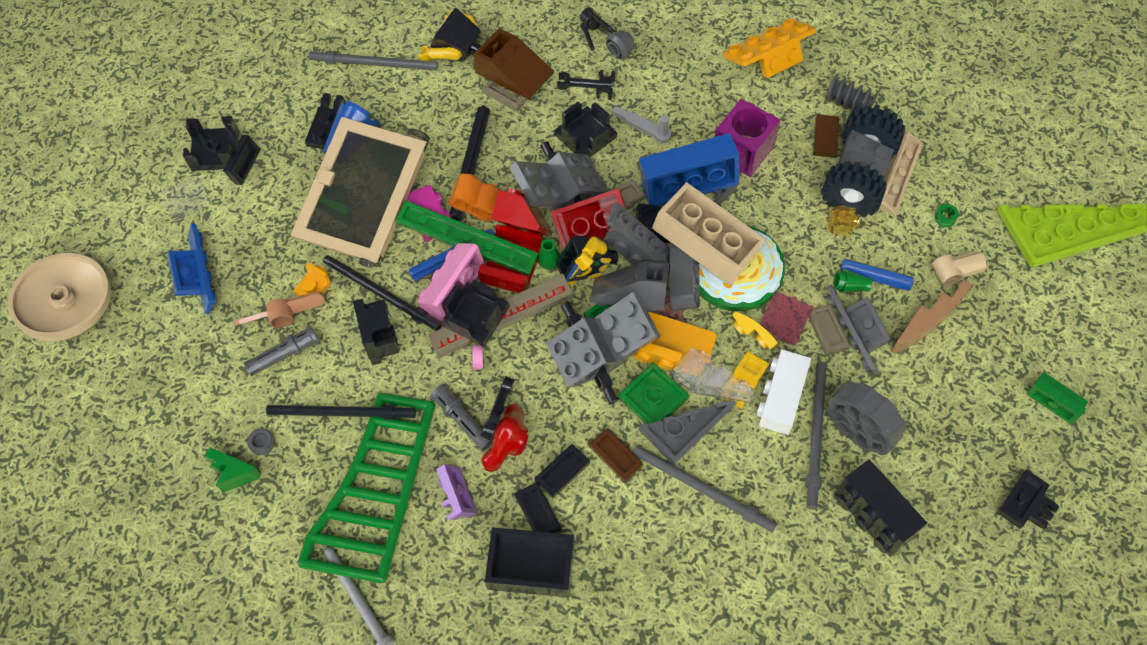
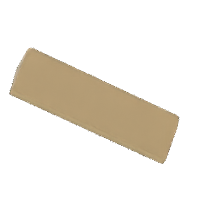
[879,131,923,215]

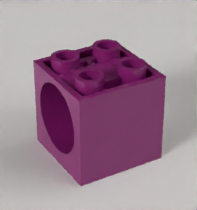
[715,99,781,178]

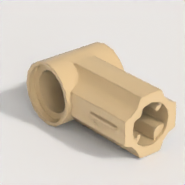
[932,250,987,286]

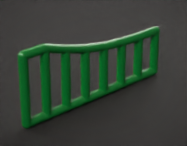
[297,393,435,583]

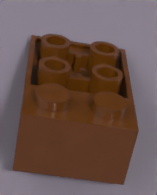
[474,28,554,100]

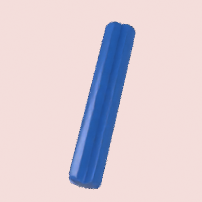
[841,259,914,291]

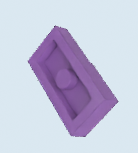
[436,464,477,520]

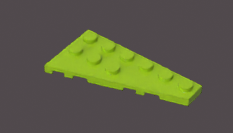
[997,204,1147,268]

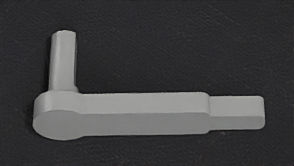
[613,107,671,143]

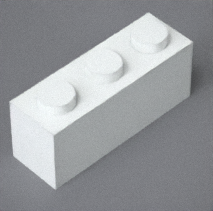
[756,349,811,435]

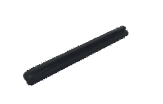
[450,105,490,221]

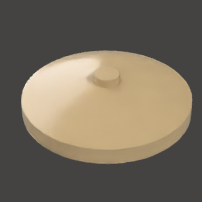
[8,253,111,341]

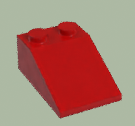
[551,188,627,250]

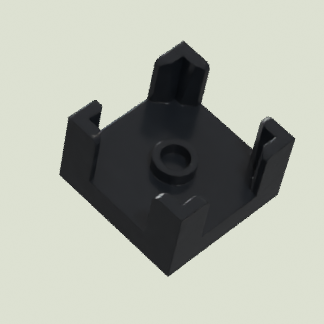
[183,116,240,171]

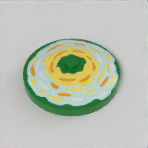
[699,225,785,311]

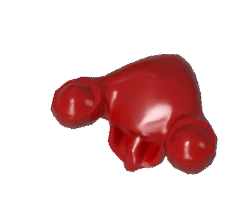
[481,403,528,472]

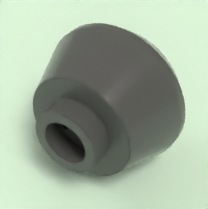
[606,31,634,60]

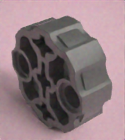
[826,380,907,456]

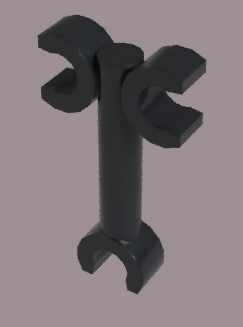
[557,70,615,100]
[480,376,515,440]

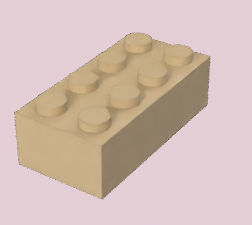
[652,182,766,286]

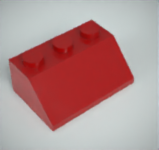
[491,188,553,237]

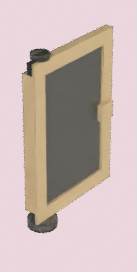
[290,117,430,268]

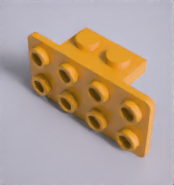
[722,18,816,78]
[630,311,717,379]

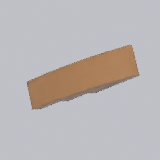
[891,280,972,354]

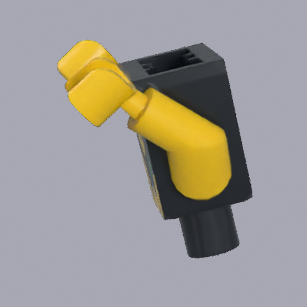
[418,7,482,62]
[556,236,618,304]

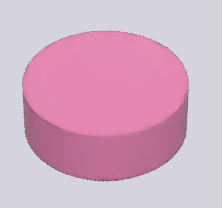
[472,345,483,370]

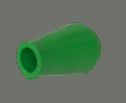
[537,239,560,270]
[833,269,872,293]

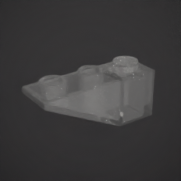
[673,347,755,403]

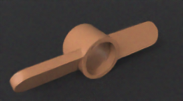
[234,292,325,328]

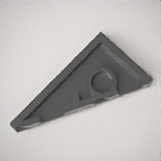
[638,400,737,465]

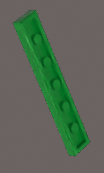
[396,200,538,277]

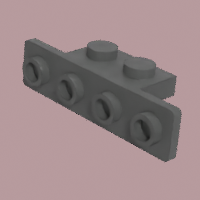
[604,203,670,273]
[827,285,893,376]

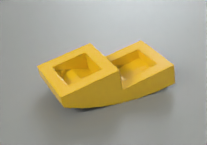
[720,351,770,409]

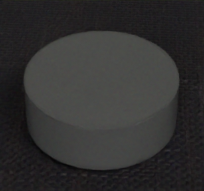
[247,428,275,455]

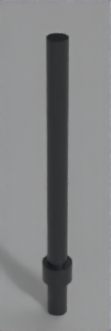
[323,255,442,331]
[266,405,416,420]

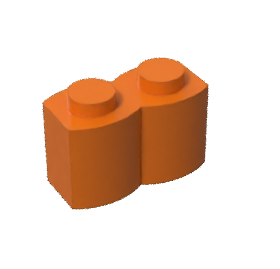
[448,173,501,222]

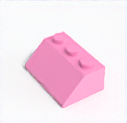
[418,243,485,322]

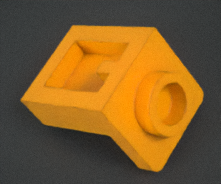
[294,263,332,297]

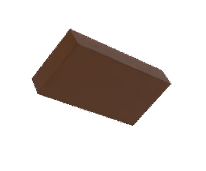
[813,114,839,158]
[589,428,643,483]

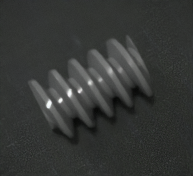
[827,74,878,111]

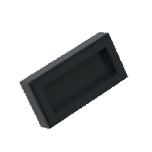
[223,135,261,185]
[534,444,590,499]
[514,482,562,533]

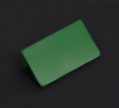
[1026,372,1088,425]

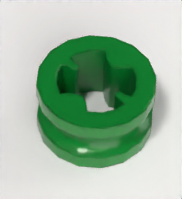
[934,204,959,227]

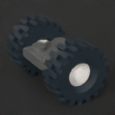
[821,105,905,217]

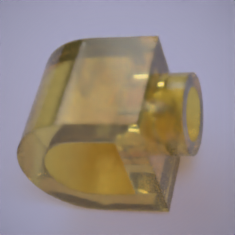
[828,206,860,237]

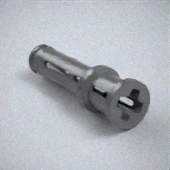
[243,324,320,377]
[430,383,493,451]

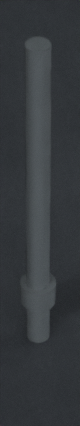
[309,51,438,71]
[805,362,827,510]
[633,445,778,533]

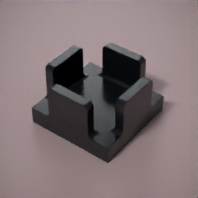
[554,101,617,157]
[441,279,510,347]
[353,299,399,366]

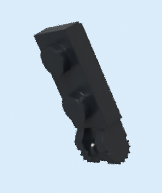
[305,93,344,149]

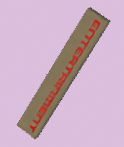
[428,273,574,358]

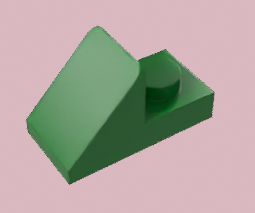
[204,447,261,492]

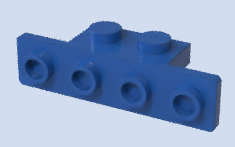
[167,224,216,314]

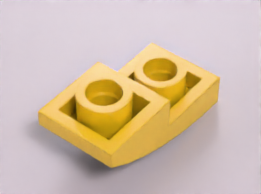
[732,312,780,351]

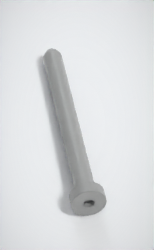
[324,547,396,645]

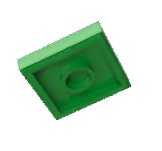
[618,363,690,424]

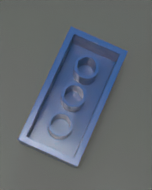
[639,133,739,206]

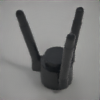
[580,7,616,51]

